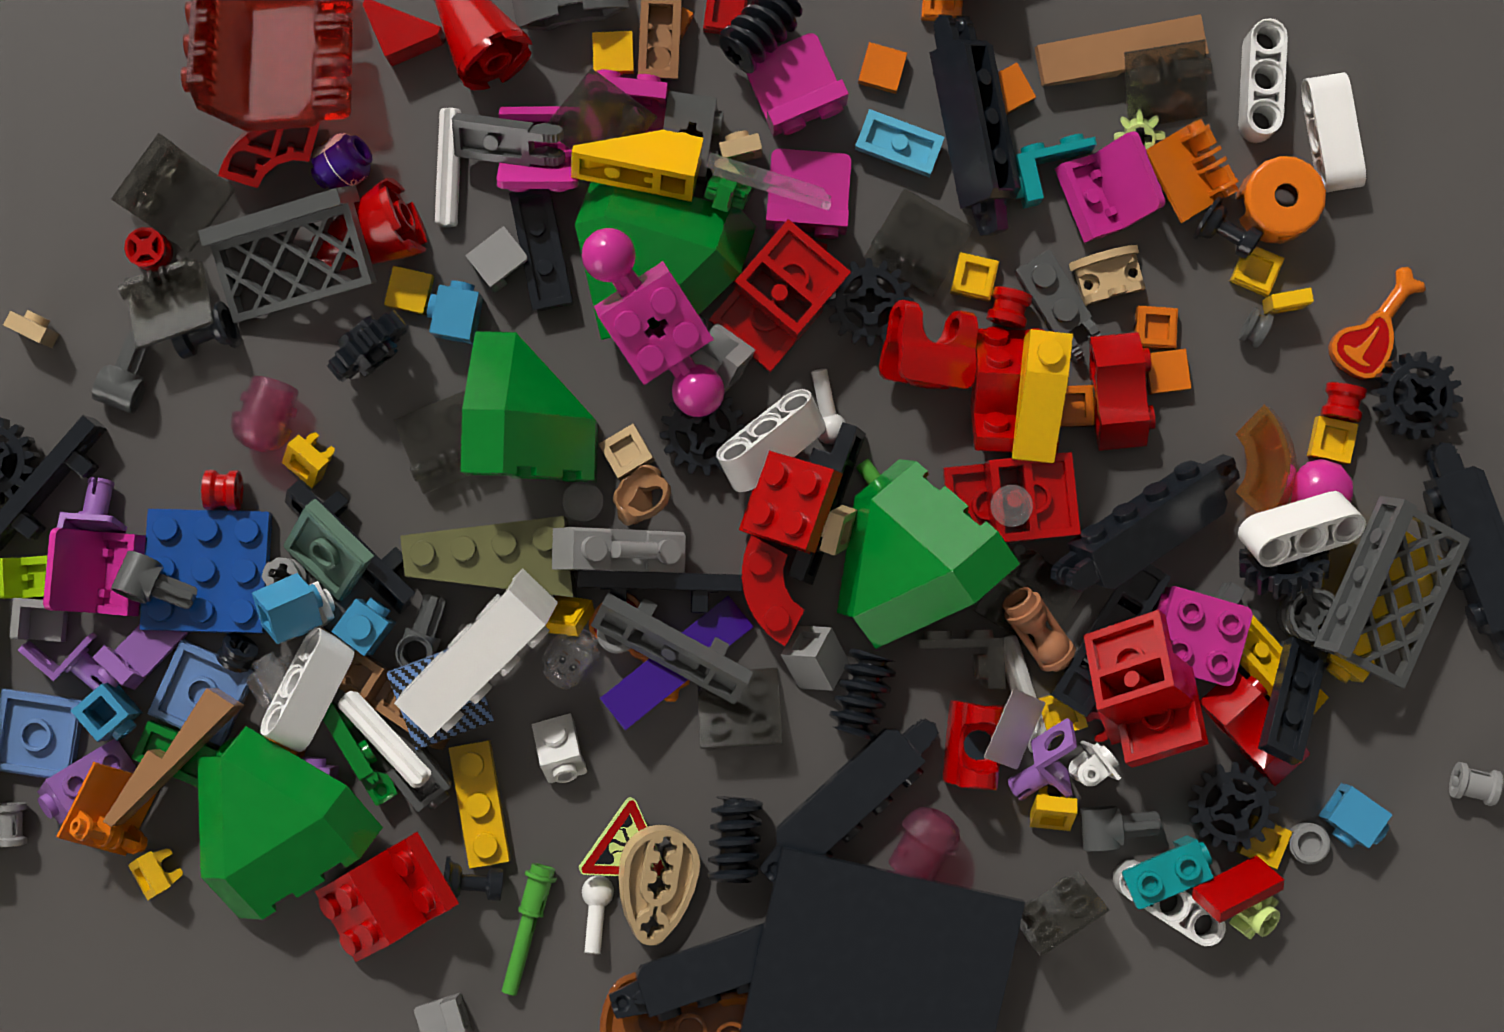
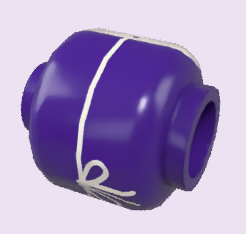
[311,133,373,190]

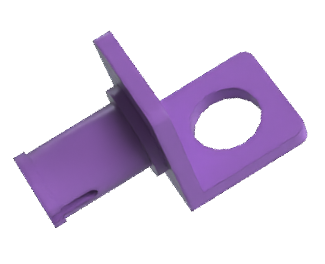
[57,477,127,533]
[18,632,108,691]
[1008,718,1077,801]

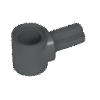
[92,332,151,414]
[111,551,198,609]
[395,593,447,666]
[1080,806,1161,851]

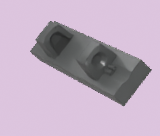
[591,593,753,704]

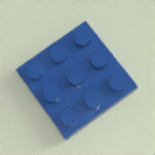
[140,509,272,634]

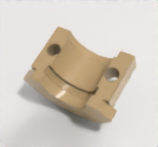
[1069,245,1146,306]

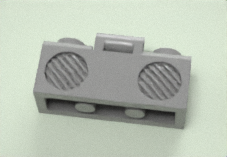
[552,527,686,573]

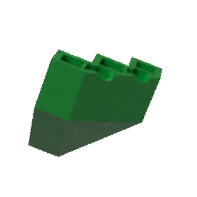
[575,182,756,340]
[461,331,598,483]
[837,459,1020,649]
[197,726,383,920]

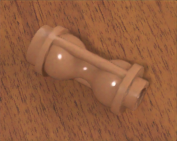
[1003,587,1076,672]

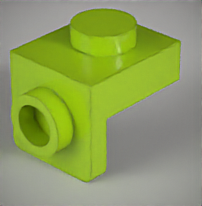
[0,555,48,599]

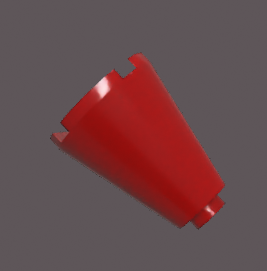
[434,0,532,90]
[309,177,427,271]

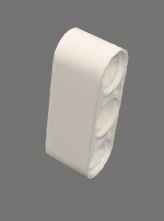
[1238,18,1288,143]
[1301,72,1366,192]
[716,389,826,492]
[1238,491,1366,567]
[260,627,355,752]
[1113,860,1226,946]

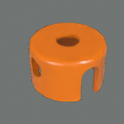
[1236,156,1326,244]

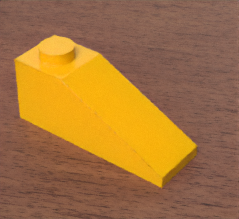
[571,130,704,202]
[1012,329,1073,464]

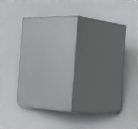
[465,226,528,293]
[691,324,756,393]
[10,598,69,642]
[781,626,848,691]
[414,992,473,1032]

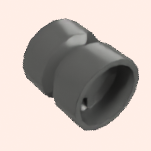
[1276,589,1335,642]

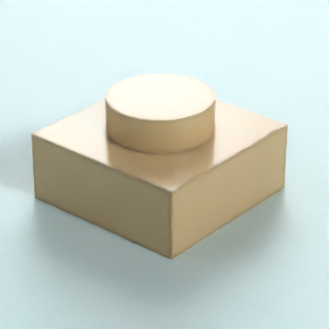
[719,131,762,167]
[3,310,59,348]
[599,424,655,480]
[820,505,857,556]

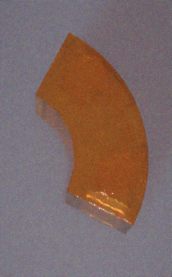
[1235,404,1296,513]

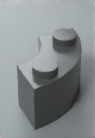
[512,0,629,31]

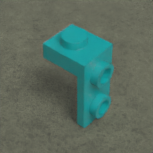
[1015,134,1097,209]
[1122,835,1214,909]

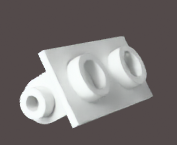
[1068,740,1121,786]

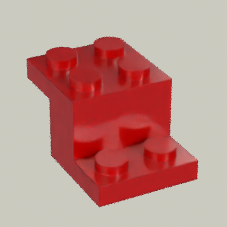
[709,219,851,373]
[971,326,1059,453]
[739,450,843,554]
[942,452,1081,543]
[1083,609,1209,768]
[315,831,459,962]

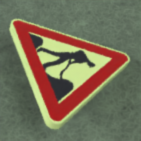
[579,797,666,878]

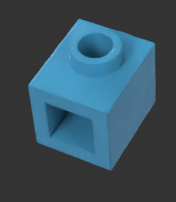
[427,280,484,345]
[252,573,323,644]
[331,597,397,656]
[71,683,143,742]
[1318,783,1392,848]

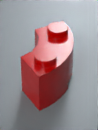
[218,113,321,188]
[1089,332,1156,451]
[742,535,805,646]
[1200,671,1310,787]

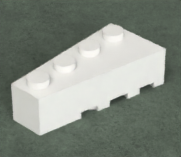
[394,568,558,738]

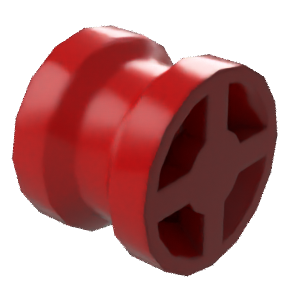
[124,227,173,272]
[986,286,1033,329]
[1320,382,1367,423]
[201,470,243,511]

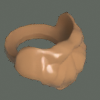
[613,465,671,526]

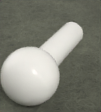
[811,368,846,445]
[582,875,614,954]

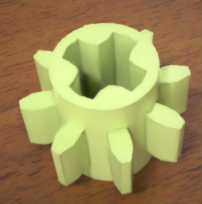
[1114,109,1165,149]
[1229,896,1280,939]

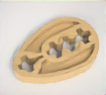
[619,825,700,946]

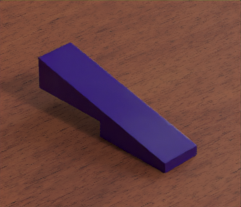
[600,595,754,730]

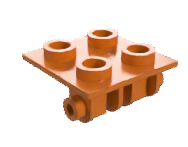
[1146,119,1239,223]
[56,762,158,856]

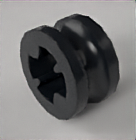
[216,633,258,673]

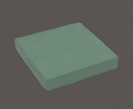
[283,499,374,602]

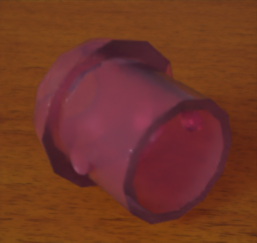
[231,376,299,452]
[888,807,960,880]

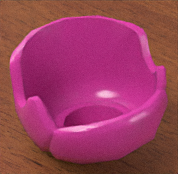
[1290,459,1353,503]

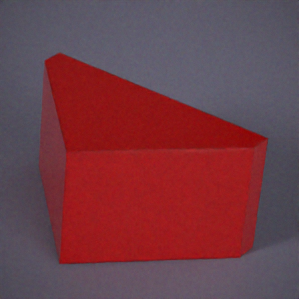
[363,0,446,67]

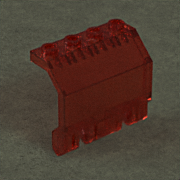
[181,0,353,132]

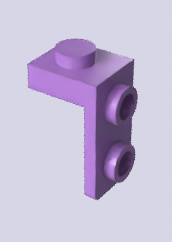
[92,624,190,690]
[37,739,136,825]

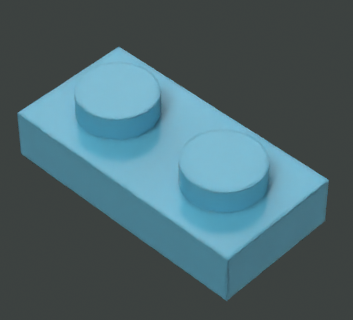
[855,109,945,178]

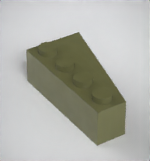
[400,516,577,598]

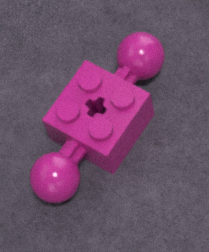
[582,228,725,417]

